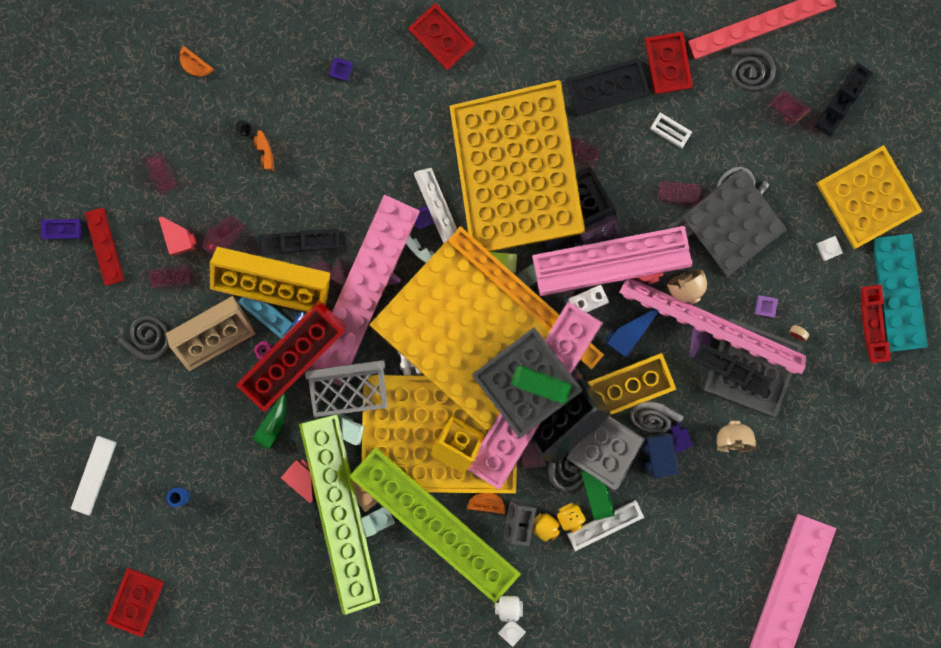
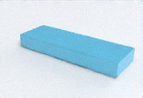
[238,297,293,338]

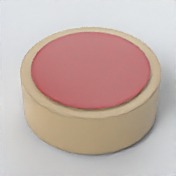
[789,325,809,342]

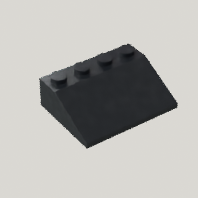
[542,167,617,252]
[531,368,611,464]

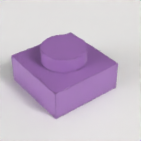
[754,295,778,318]

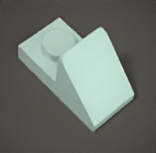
[361,507,395,538]

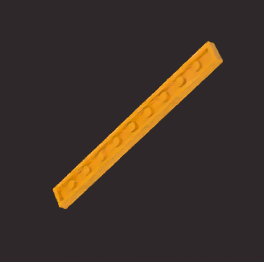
[447,226,604,369]

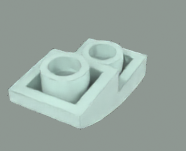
[406,236,434,263]
[337,414,364,445]

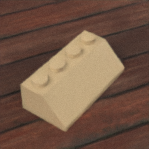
[166,296,256,371]

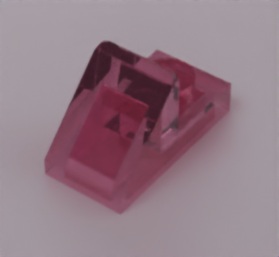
[770,90,811,125]
[144,152,178,194]
[310,257,346,286]

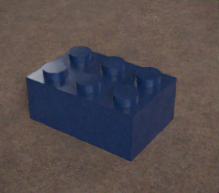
[639,433,679,478]

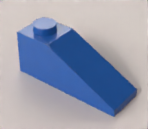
[605,309,659,358]

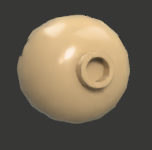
[667,269,707,304]
[717,421,756,452]

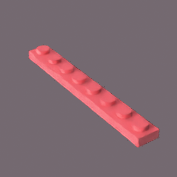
[688,0,836,60]

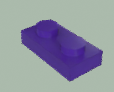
[41,219,82,240]

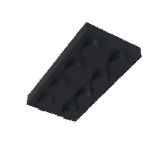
[566,58,650,117]

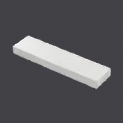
[414,168,457,243]
[71,436,117,515]
[566,500,644,551]

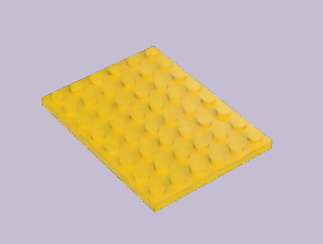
[450,80,585,252]
[369,241,550,430]
[361,374,517,493]

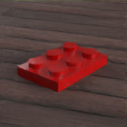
[408,3,475,71]
[645,32,693,95]
[106,568,165,637]

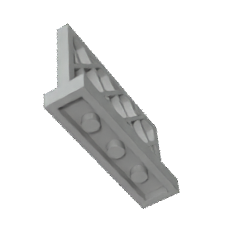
[305,360,388,417]

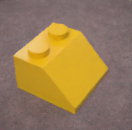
[430,416,485,474]

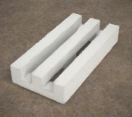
[650,113,692,149]

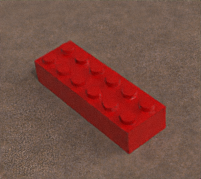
[236,300,347,412]

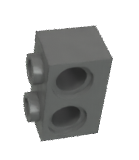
[503,501,536,546]

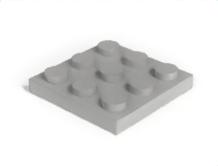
[566,417,646,490]

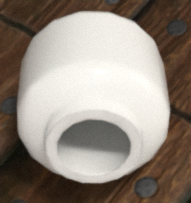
[495,596,523,622]

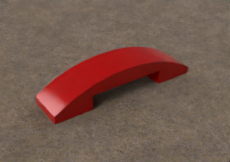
[861,284,891,363]

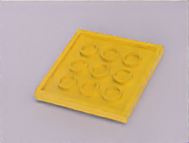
[816,145,922,249]

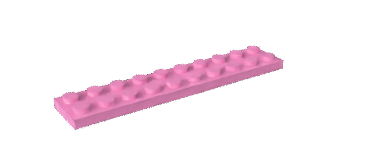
[307,195,420,386]
[620,279,806,374]
[468,302,602,490]

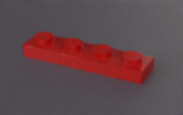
[84,207,125,286]

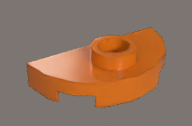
[180,46,214,77]
[467,493,505,514]

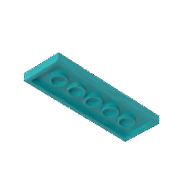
[872,234,928,352]

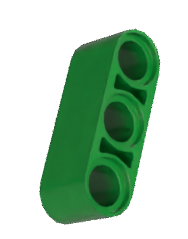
[511,365,572,404]
[581,469,615,521]

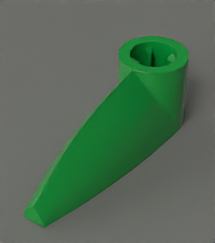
[252,394,286,450]

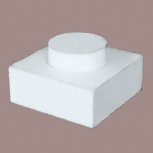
[817,236,843,261]
[498,622,526,647]

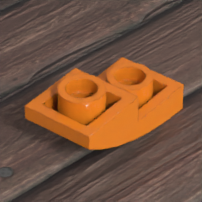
[254,130,274,172]

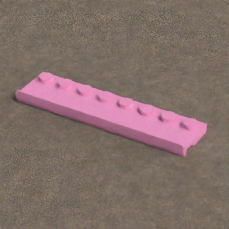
[532,226,693,296]
[749,514,836,648]

